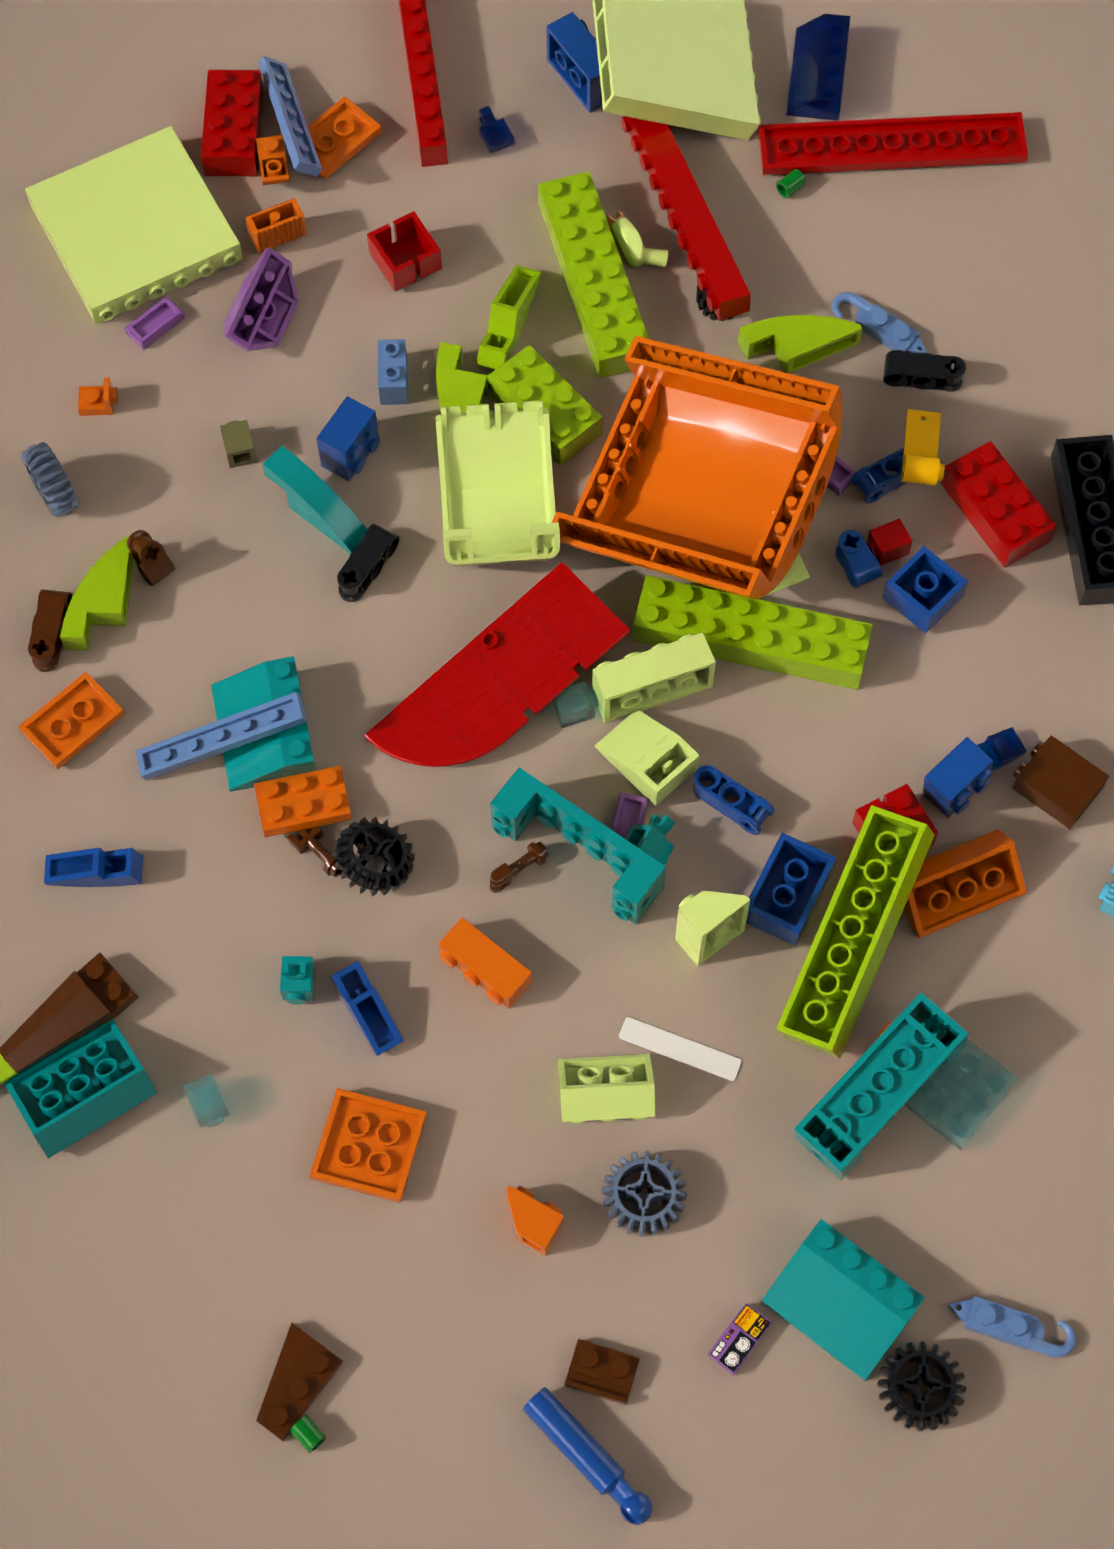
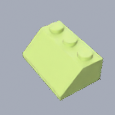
[675,891,750,966]
[558,1054,656,1124]

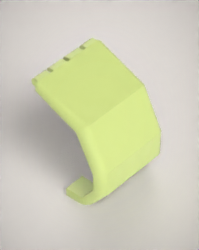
[436,400,560,566]

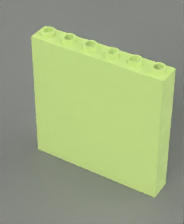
[592,0,761,140]
[25,126,243,324]

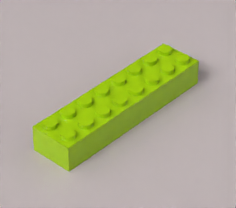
[538,171,649,379]
[632,575,873,690]
[776,805,935,1059]

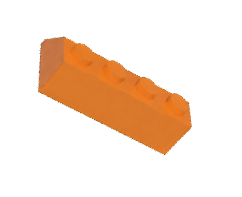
[903,829,1027,938]

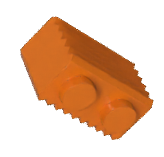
[245,198,307,254]

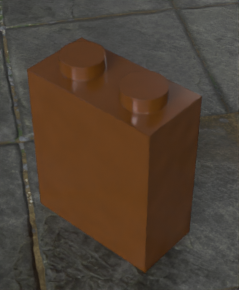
[1012,735,1109,830]

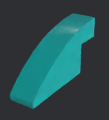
[263,445,367,554]

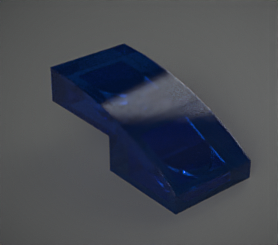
[977,727,1027,772]

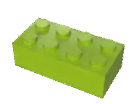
[487,345,603,466]

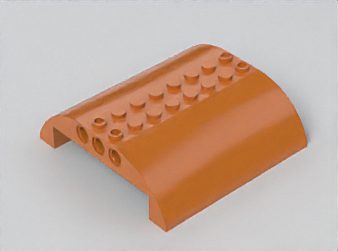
[552,336,842,599]

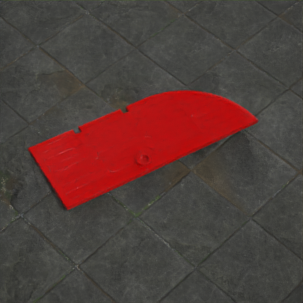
[364,562,631,767]

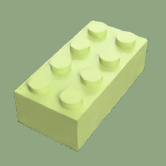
[592,632,716,723]

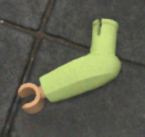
[606,212,668,268]

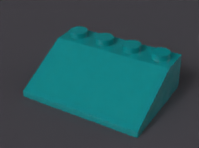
[211,656,316,792]
[4,1019,158,1159]
[761,1219,926,1381]

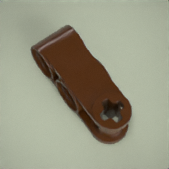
[28,589,72,672]

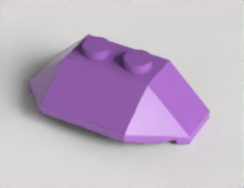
[224,247,299,351]

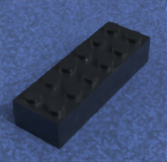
[1051,435,1114,605]

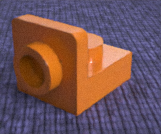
[78,377,118,416]

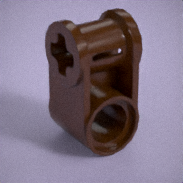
[127,530,175,586]

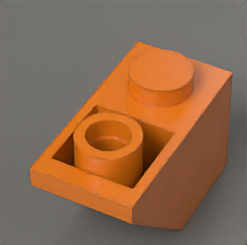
[256,135,290,185]
[506,1185,564,1256]

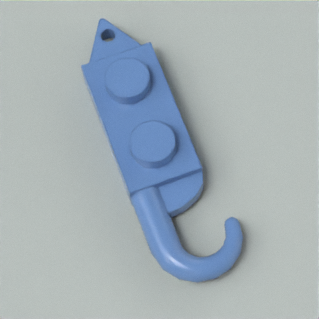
[832,292,927,353]
[949,1296,1076,1358]

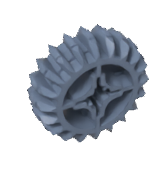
[22,442,78,517]
[602,1151,687,1237]

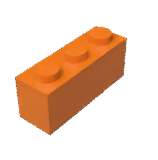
[438,917,532,1009]

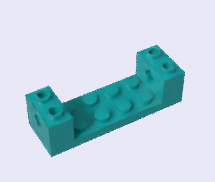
[490,767,666,924]
[794,992,969,1181]

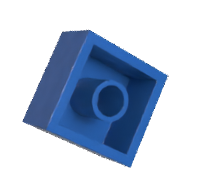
[316,396,380,481]
[882,546,968,633]
[923,737,993,818]

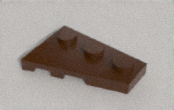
[256,1322,343,1442]

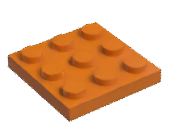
[309,1088,427,1203]

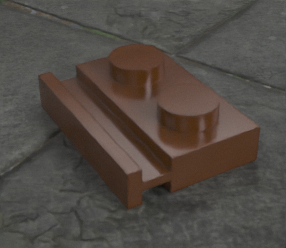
[564,1339,640,1406]

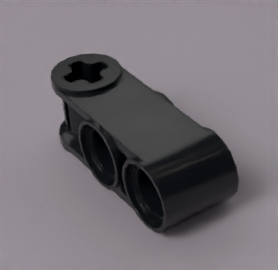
[883,350,966,392]
[337,524,400,602]

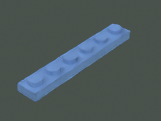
[258,56,322,177]
[136,692,307,780]

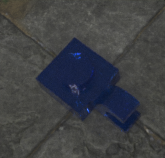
[479,106,514,154]

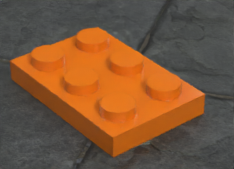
[308,96,382,180]
[18,672,125,770]
[254,765,352,838]

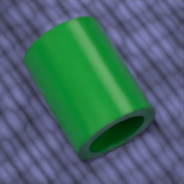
[776,169,806,198]
[290,1415,326,1453]

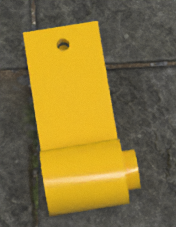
[901,409,945,486]

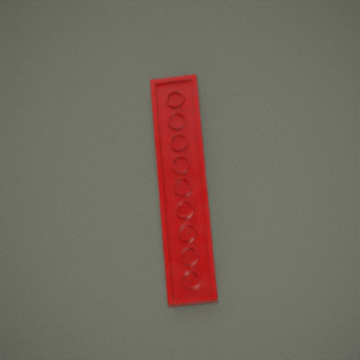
[758,112,1028,175]

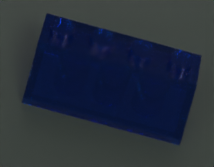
[786,14,851,121]

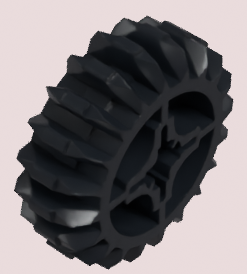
[333,817,415,896]
[877,1341,966,1432]

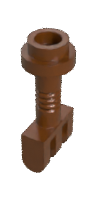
[287,826,343,877]
[489,841,549,893]

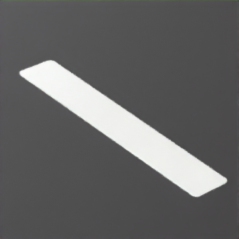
[619,1017,742,1081]

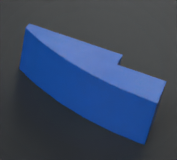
[44,848,143,887]
[330,961,404,1056]

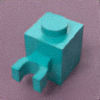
[625,814,675,865]
[280,956,315,1005]

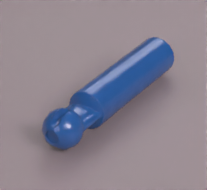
[522,1387,653,1525]

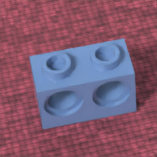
[378,339,408,405]

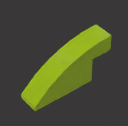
[477,265,541,369]
[738,315,863,373]
[436,342,488,413]
[60,537,134,651]

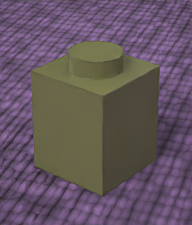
[220,420,257,468]

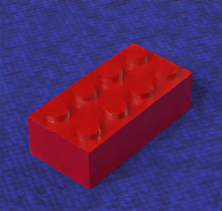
[201,69,264,177]
[940,441,1057,568]

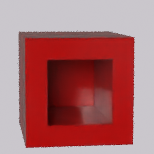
[866,518,913,566]

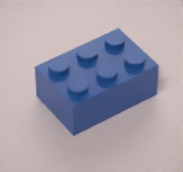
[546,12,603,113]
[746,832,837,946]

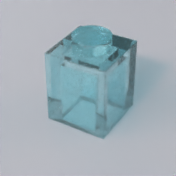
[552,681,599,728]
[183,1074,229,1127]

